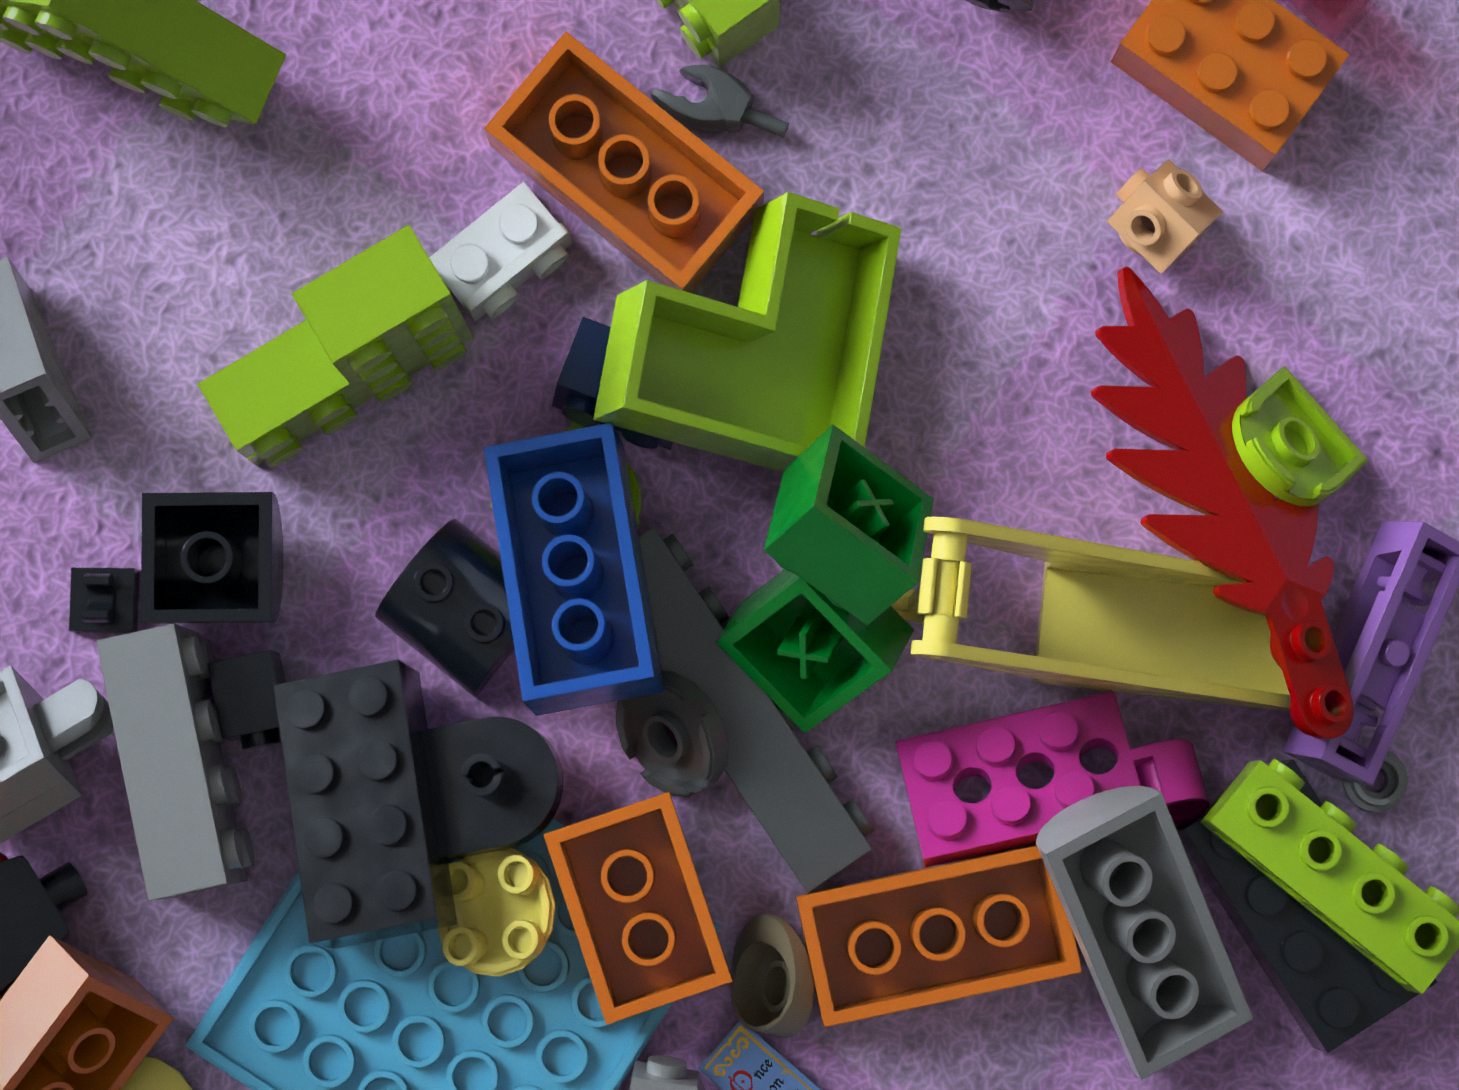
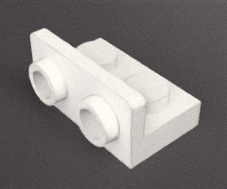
[429,181,572,322]

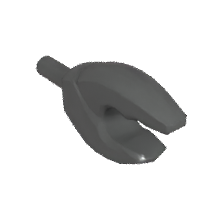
[651,65,789,138]

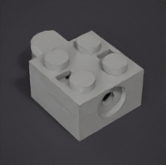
[0,665,114,844]

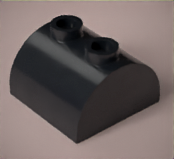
[141,492,283,624]
[375,519,515,698]

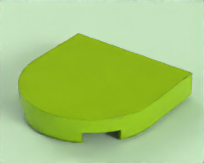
[1232,366,1368,506]

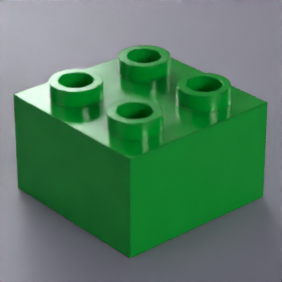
[763,425,934,625]
[715,570,914,733]

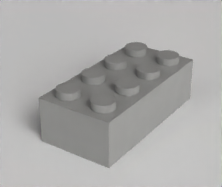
[96,624,254,901]

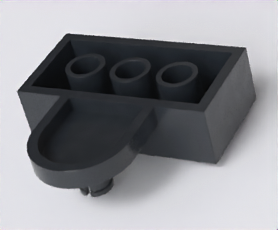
[273,659,563,949]

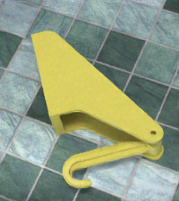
[891,517,1291,711]

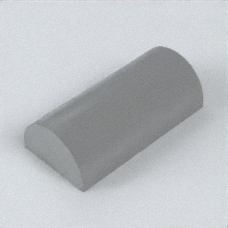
[1036,786,1253,1080]

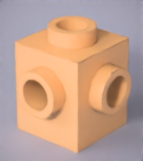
[1107,159,1223,274]

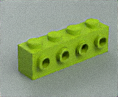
[1200,759,1459,994]

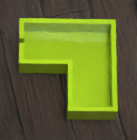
[0,0,287,127]
[593,192,902,472]
[197,224,474,467]

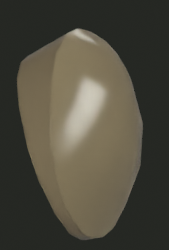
[731,914,814,1038]

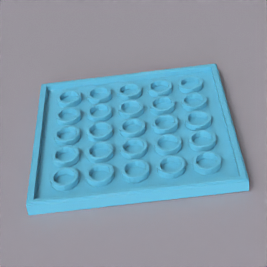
[185,818,721,1090]

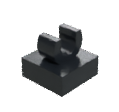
[69,567,139,633]

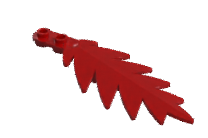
[1091,267,1354,740]

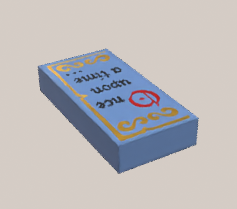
[698,1020,823,1090]

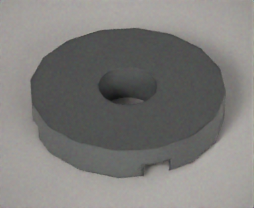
[616,671,729,797]

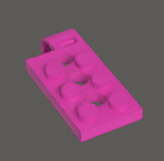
[895,691,1210,868]

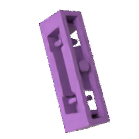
[1282,521,1459,786]

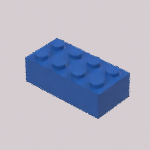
[484,422,665,716]

